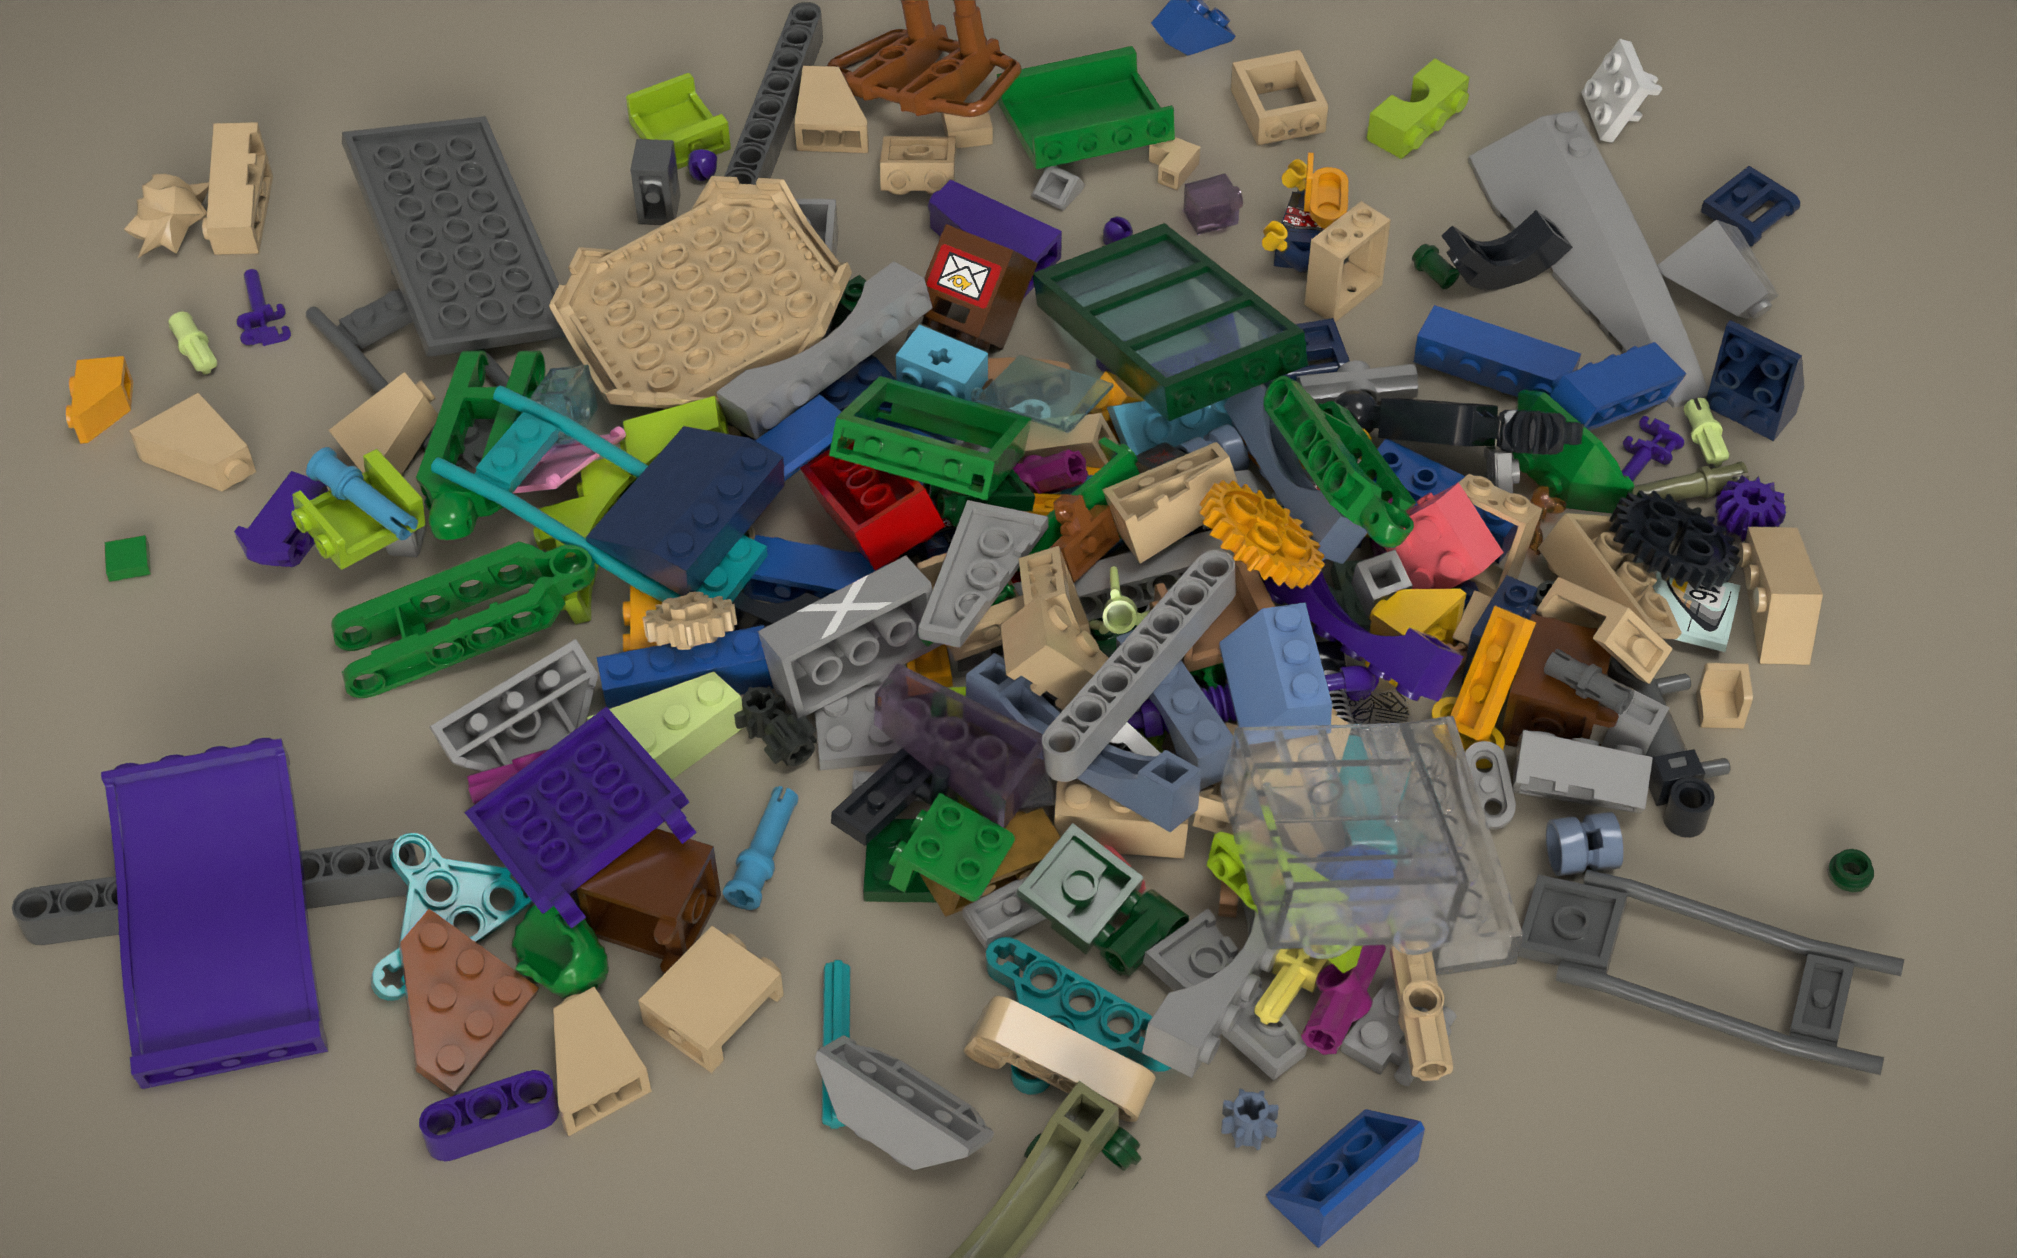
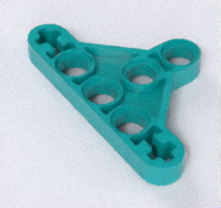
[371,833,533,1001]
[986,937,1172,1095]

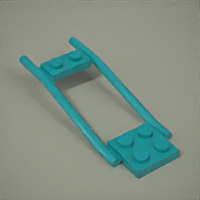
[431,385,768,602]

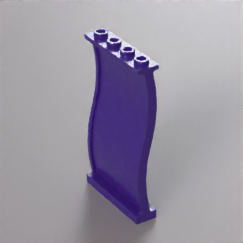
[101,738,328,1089]

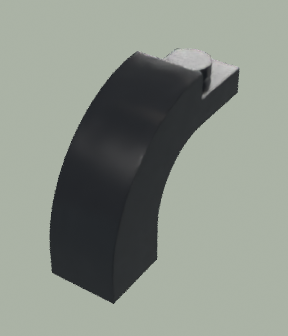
[1441,210,1573,290]

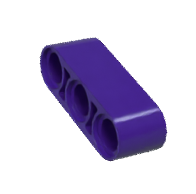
[419,1070,560,1162]

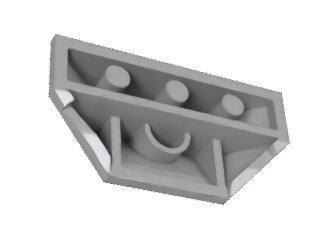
[429,639,598,772]
[815,1035,994,1170]

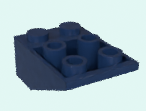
[1706,320,1805,441]

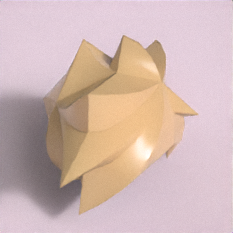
[124,174,209,259]

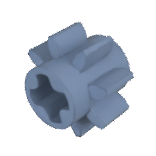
[1221,1089,1279,1150]

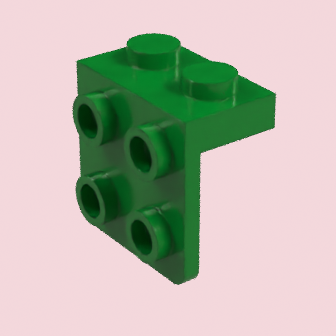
[889,793,1015,902]

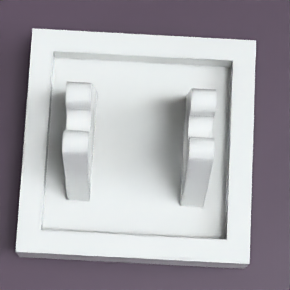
[1581,39,1662,143]

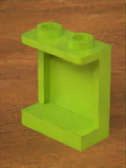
[626,73,731,170]
[291,449,426,570]

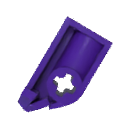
[234,471,328,567]

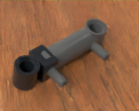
[1607,656,1731,838]

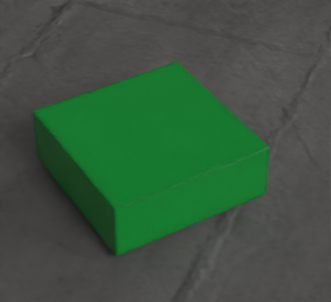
[105,535,151,582]

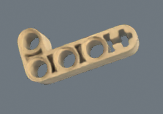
[964,996,1156,1122]

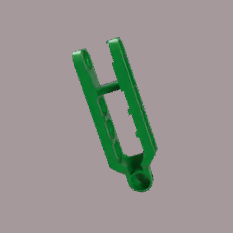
[416,350,546,540]
[1263,376,1416,548]
[331,541,596,698]

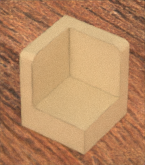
[1696,663,1753,729]

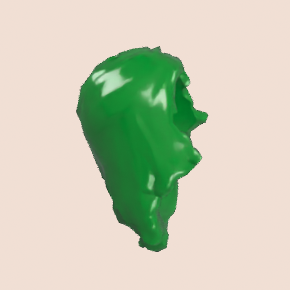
[512,904,609,999]

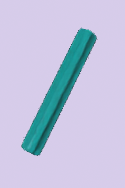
[821,960,851,1129]

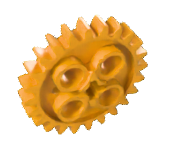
[1199,480,1325,589]

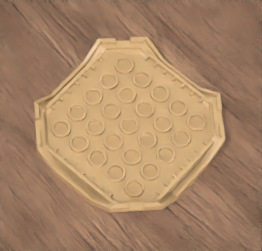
[549,176,852,411]

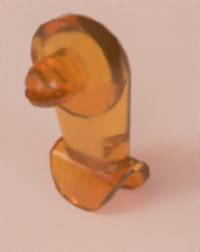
[1529,486,1566,556]

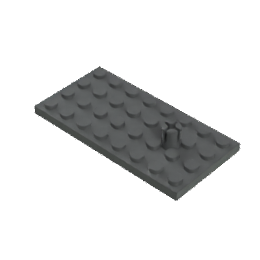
[342,116,566,357]

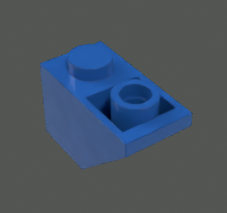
[1151,0,1236,56]

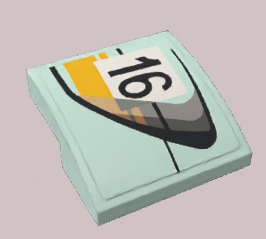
[1653,571,1741,652]

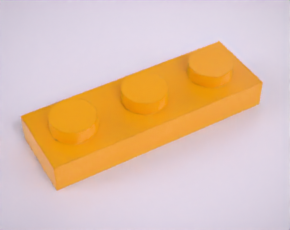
[1446,606,1536,742]

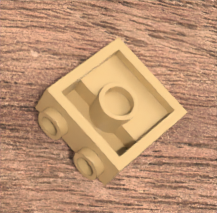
[880,136,956,195]

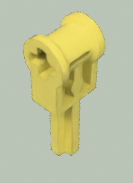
[1254,929,1332,1025]

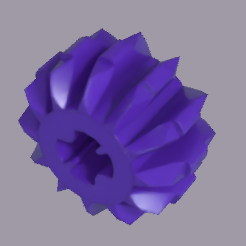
[1715,475,1786,543]

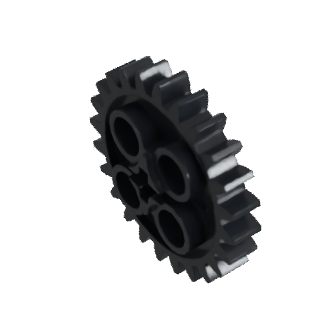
[1609,490,1741,590]

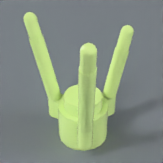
[1089,566,1150,634]

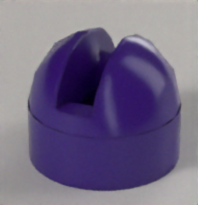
[688,149,717,182]
[1103,216,1133,245]

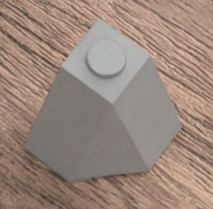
[1657,220,1779,319]

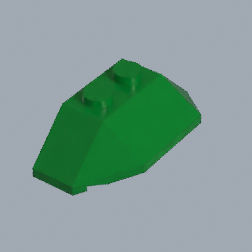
[1511,389,1635,514]

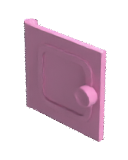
[513,426,626,494]

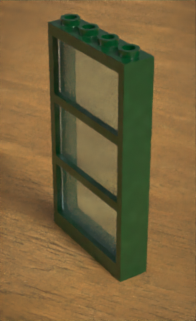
[1033,223,1308,421]

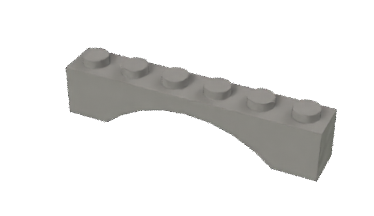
[716,261,933,440]
[1142,847,1316,1078]

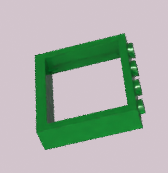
[829,376,1032,500]

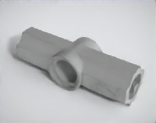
[1296,360,1419,405]

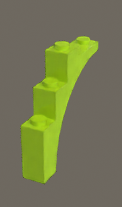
[534,396,729,625]

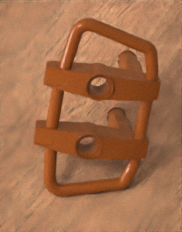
[827,0,1022,117]

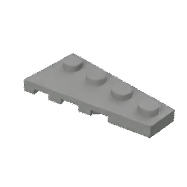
[918,500,1048,648]
[1143,908,1308,1081]

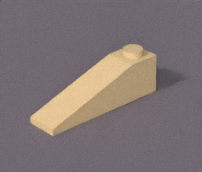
[1538,513,1682,639]

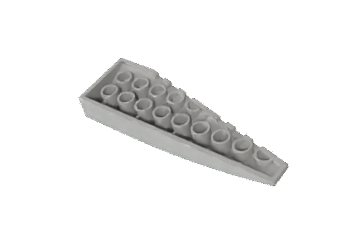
[1468,110,1708,408]

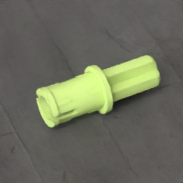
[168,311,217,375]
[1683,398,1729,467]

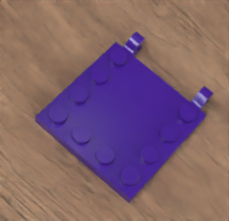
[464,706,697,928]

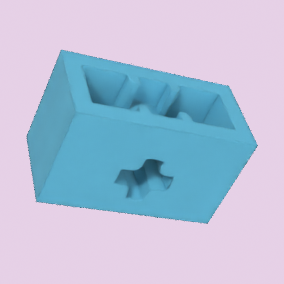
[896,325,988,401]

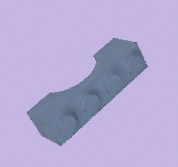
[1116,630,1237,790]

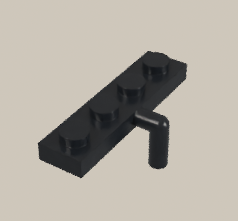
[831,712,975,846]

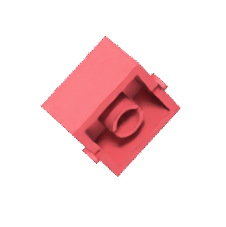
[1384,483,1504,589]

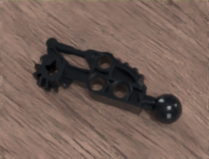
[1332,389,1584,455]

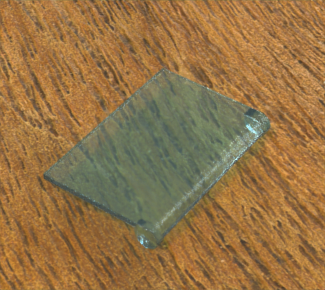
[971,355,1114,433]

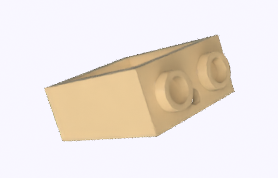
[1231,50,1328,146]
[1304,201,1391,322]
[1458,474,1542,598]
[1019,546,1092,636]

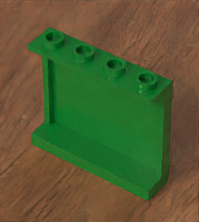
[996,46,1175,170]

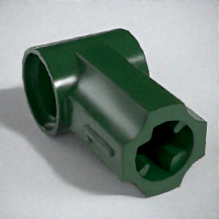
[1100,889,1189,977]

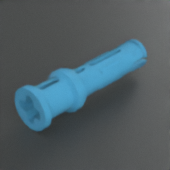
[306,447,418,540]
[723,786,799,910]

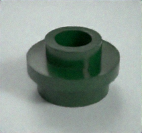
[1828,849,1874,892]
[1101,1127,1142,1171]

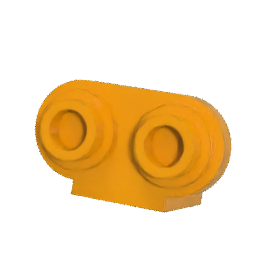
[1304,152,1349,229]

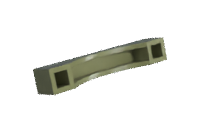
[948,1081,1119,1258]

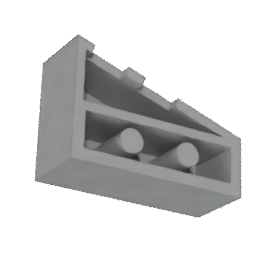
[1511,730,1653,814]

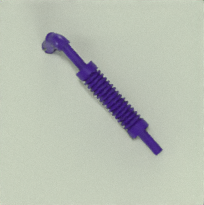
[1127,666,1379,738]

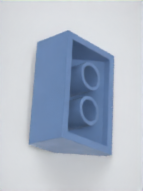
[1219,603,1332,748]

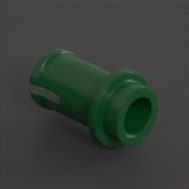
[1412,244,1460,289]

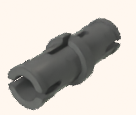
[1544,649,1635,715]

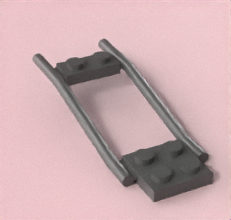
[306,268,551,474]
[1516,870,1905,1075]

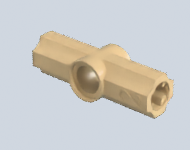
[1390,939,1453,1081]

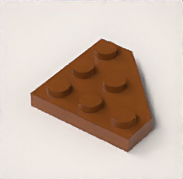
[399,909,539,1097]

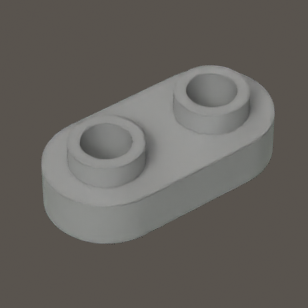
[1462,741,1516,830]

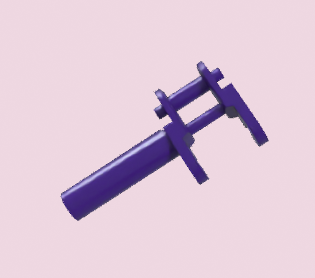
[236,269,291,346]
[1622,416,1684,482]

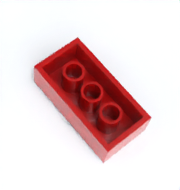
[800,442,945,571]

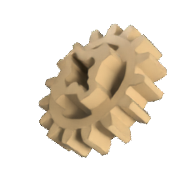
[643,592,737,650]

